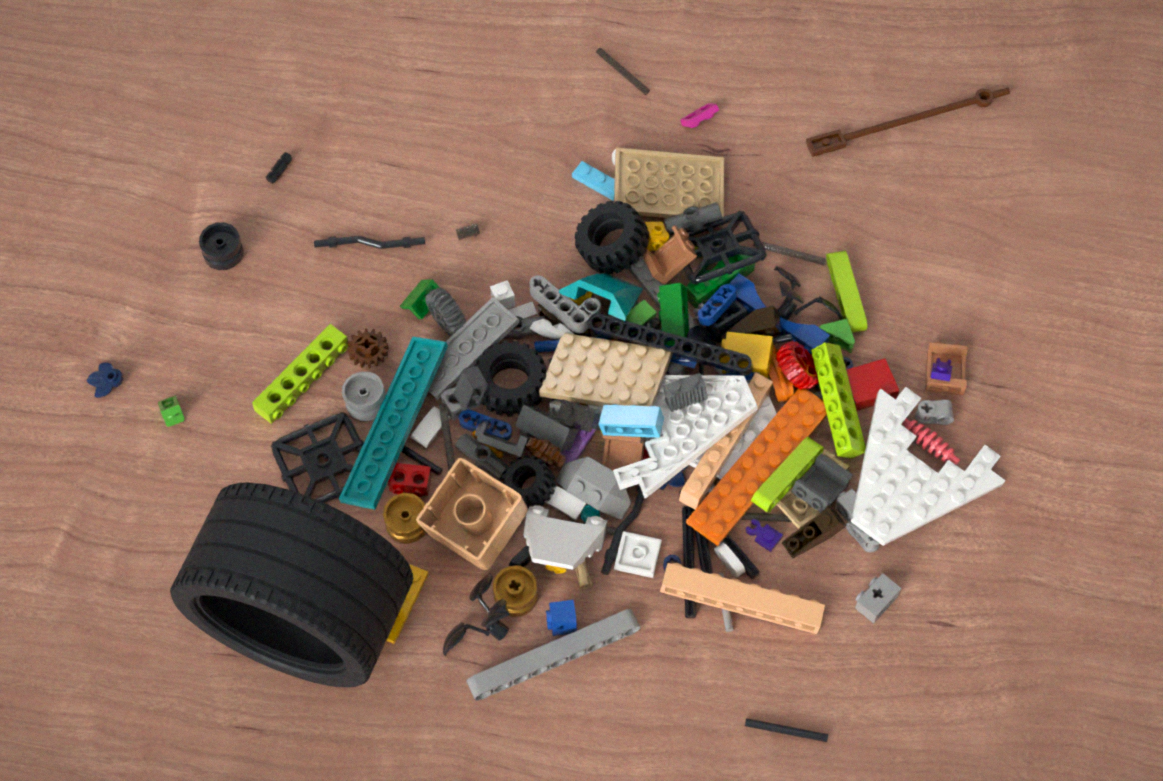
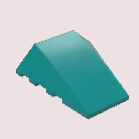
[559,273,643,321]

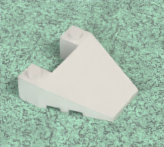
[523,506,607,570]

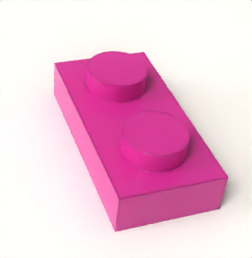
[680,103,719,128]

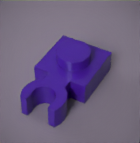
[931,358,953,381]
[746,519,783,552]

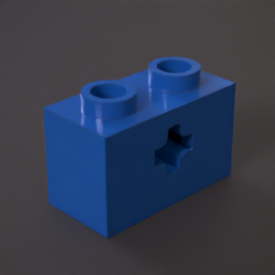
[546,600,577,636]

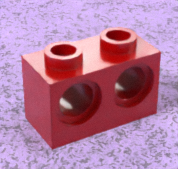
[388,463,432,497]

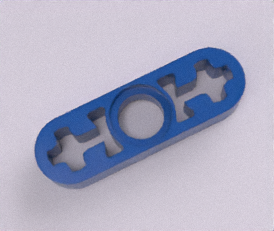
[698,284,737,326]
[459,410,512,441]

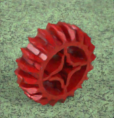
[776,341,819,390]

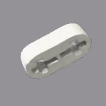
[714,542,745,578]

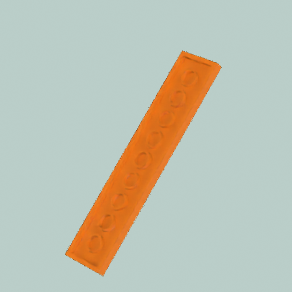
[686,389,827,546]

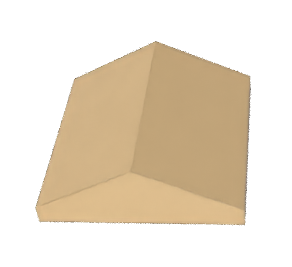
[777,487,821,529]

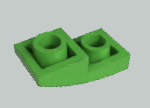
[615,300,657,337]

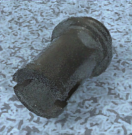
[456,223,480,240]

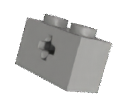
[855,573,902,623]

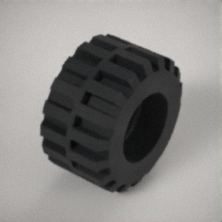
[502,455,556,509]

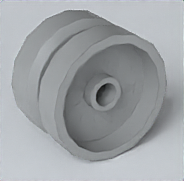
[342,372,386,421]

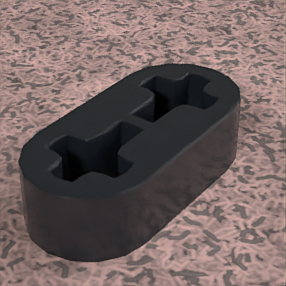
[509,545,532,567]

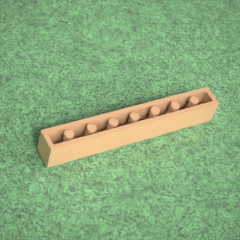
[679,373,773,509]
[660,563,825,634]

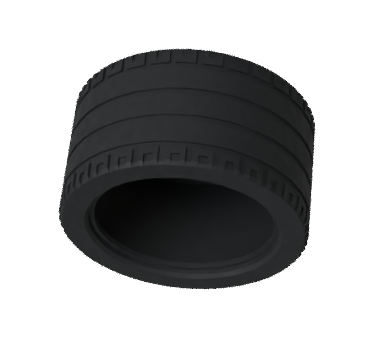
[170,482,414,688]

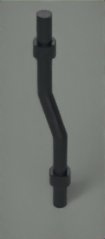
[314,236,426,249]
[601,485,644,575]

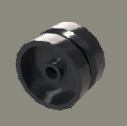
[199,222,243,270]

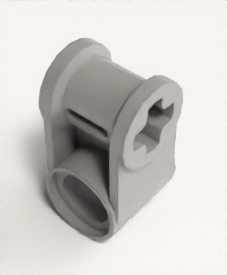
[915,400,954,425]
[846,521,880,553]

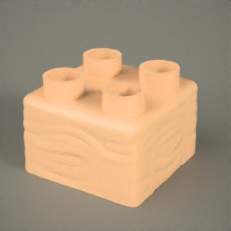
[416,458,528,570]

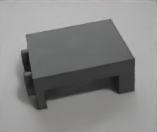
[475,421,530,457]
[791,453,853,512]

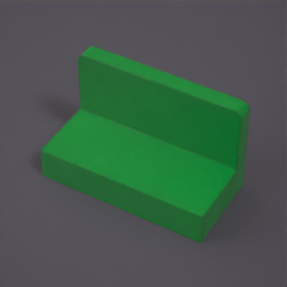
[400,279,440,319]

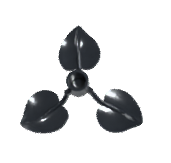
[774,266,843,320]
[443,573,509,656]

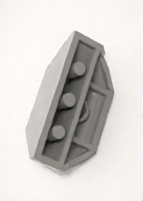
[556,456,631,520]

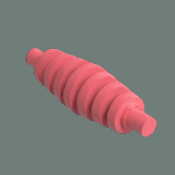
[902,418,960,465]

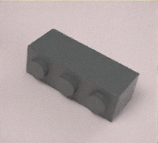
[515,405,579,452]

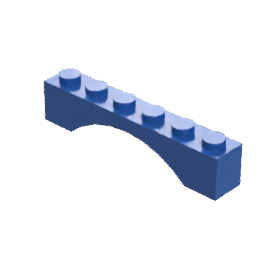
[730,274,830,357]

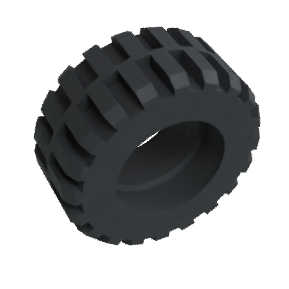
[575,201,649,274]
[474,341,547,417]

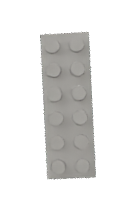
[428,297,520,400]

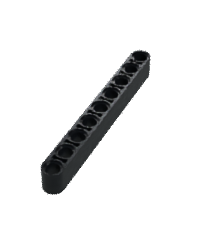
[588,313,753,376]

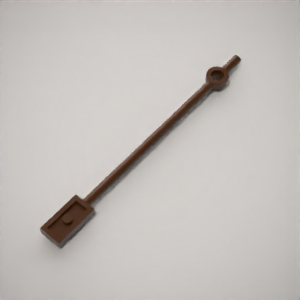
[806,87,1010,157]

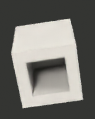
[490,280,515,309]

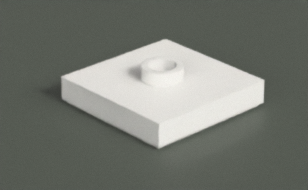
[614,531,662,578]

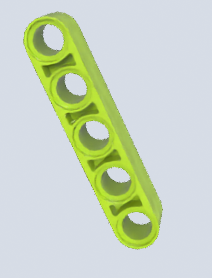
[826,250,868,333]
[751,437,824,513]

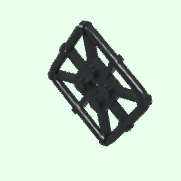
[683,211,767,285]
[271,412,364,503]

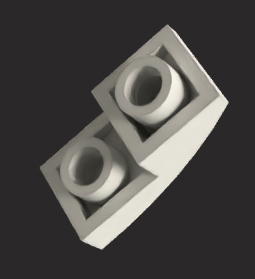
[530,319,574,340]
[410,407,450,448]
[545,486,586,521]

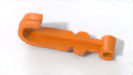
[769,344,793,402]

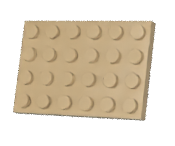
[614,148,724,218]
[539,333,672,407]

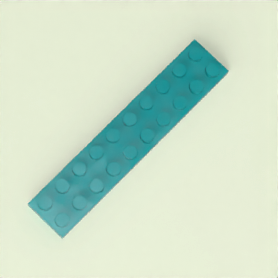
[339,336,448,510]

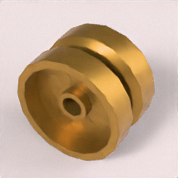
[383,493,426,544]
[493,566,538,617]

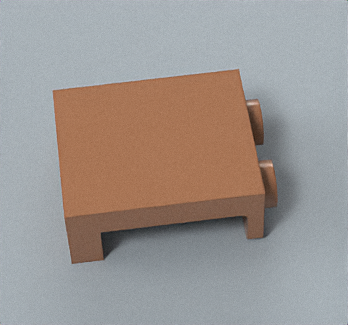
[643,225,697,285]
[925,342,968,395]
[602,435,646,470]

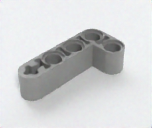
[529,275,601,334]

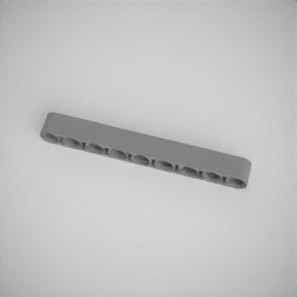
[466,609,641,701]

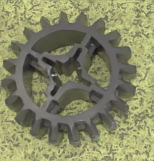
[425,287,466,336]

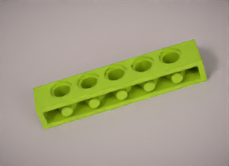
[252,324,348,424]
[811,342,866,459]

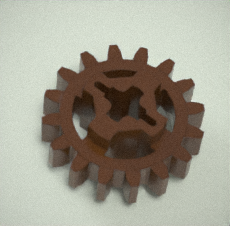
[347,328,389,369]
[525,438,566,468]

